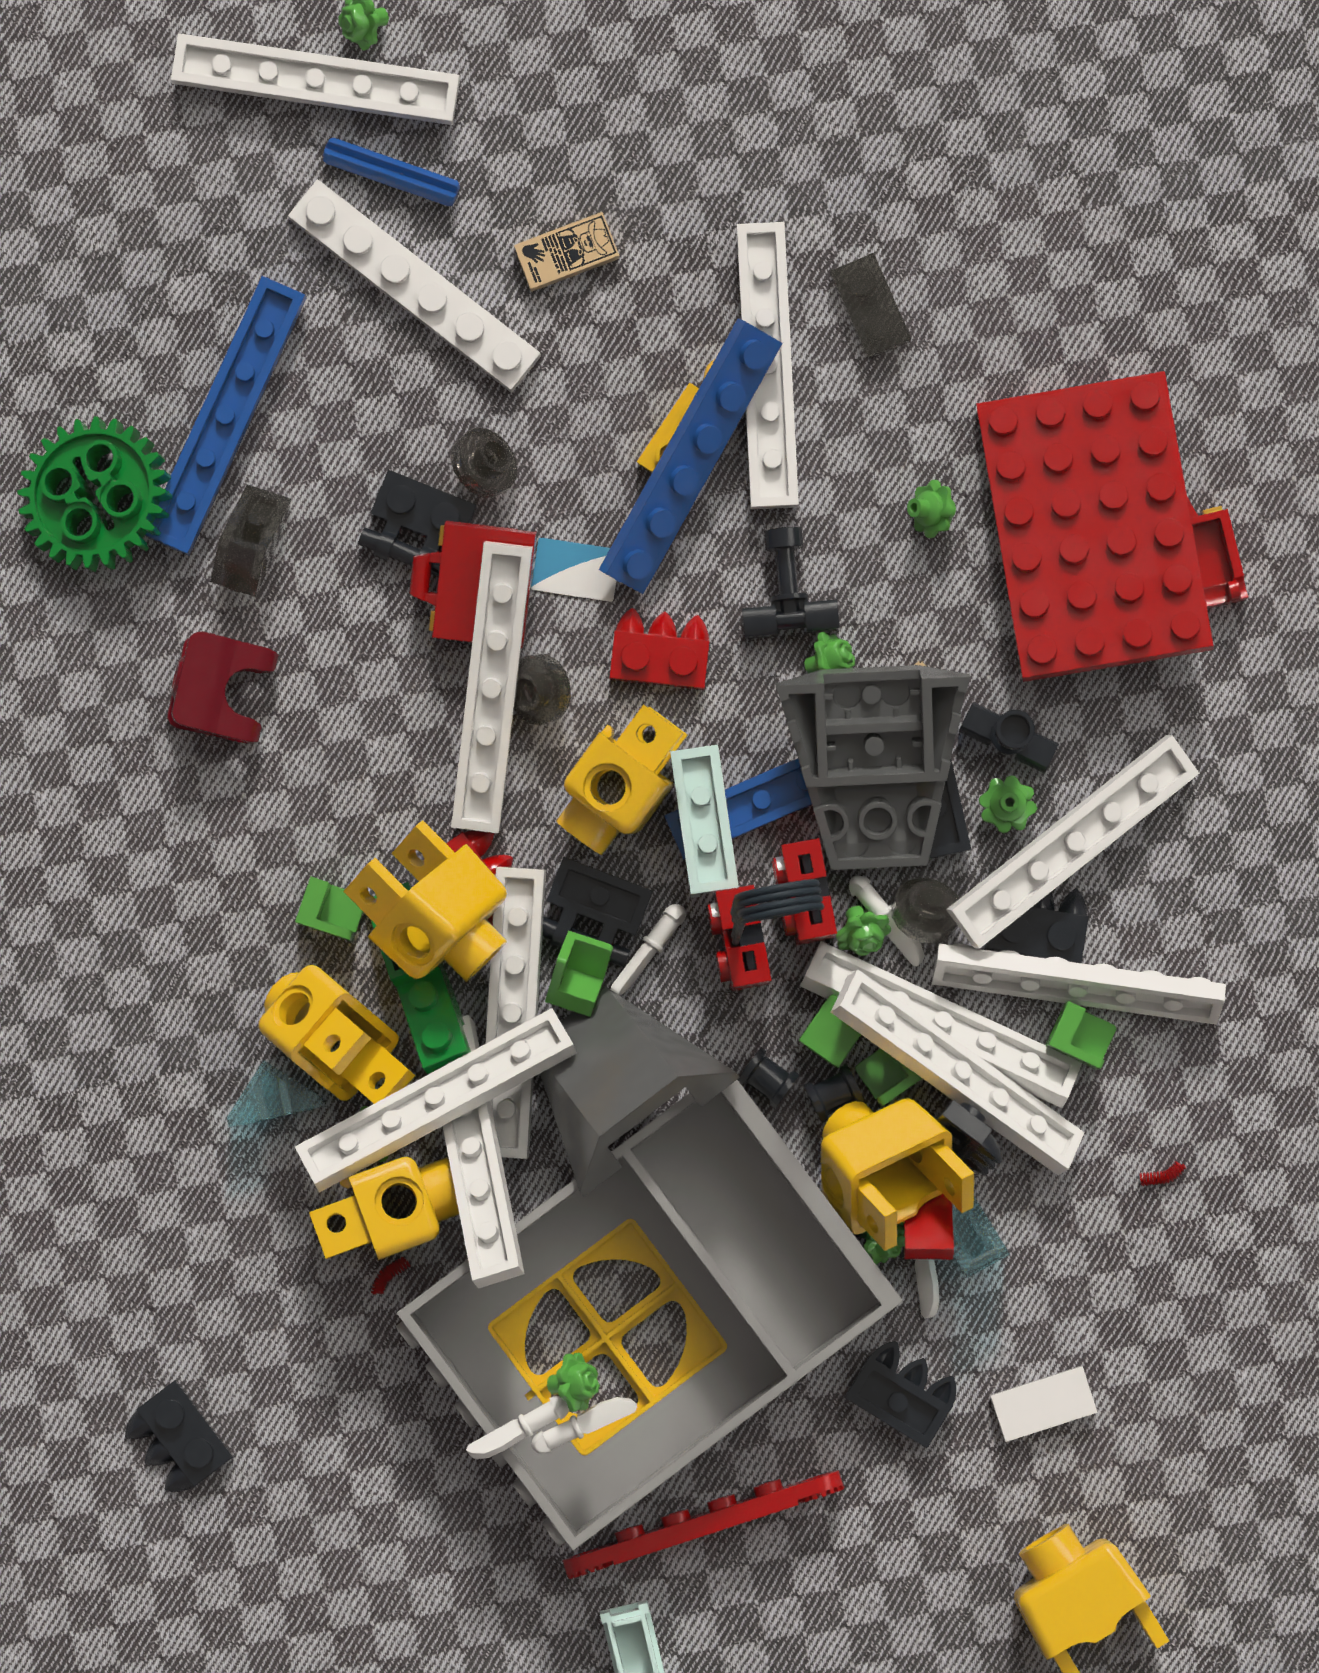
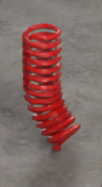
[1139,1161,1186,1187]
[370,1257,410,1295]

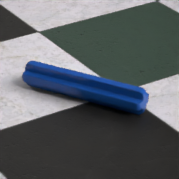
[323,138,460,206]

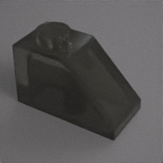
[210,484,292,597]

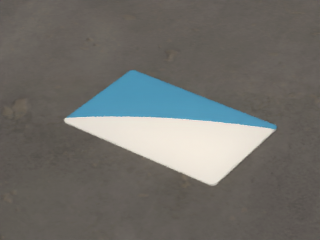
[531,538,616,602]

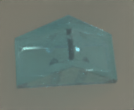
[227,1060,326,1128]
[952,1197,1010,1278]

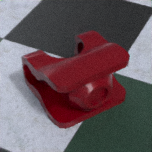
[167,631,279,744]

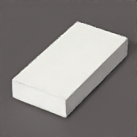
[990,1366,1098,1442]

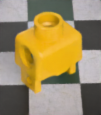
[556,704,688,855]
[343,820,507,981]
[258,965,415,1104]
[821,1098,974,1251]
[309,1157,459,1260]
[1014,1523,1169,1673]

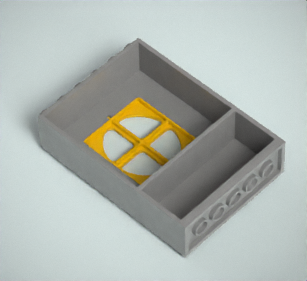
[396,1065,903,1550]

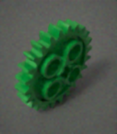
[17,416,172,572]

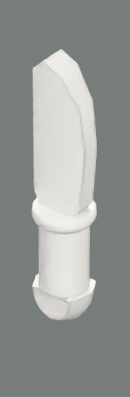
[849,875,925,966]
[610,904,686,995]
[913,1259,939,1319]
[466,1396,569,1459]
[531,1397,637,1454]

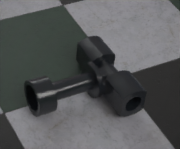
[742,527,840,640]
[958,702,1059,773]

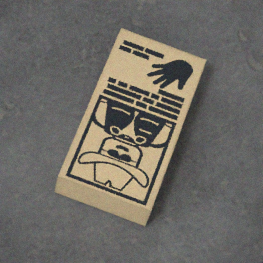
[514,212,619,292]

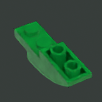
[371,882,471,1075]

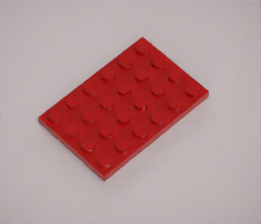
[976,371,1214,682]

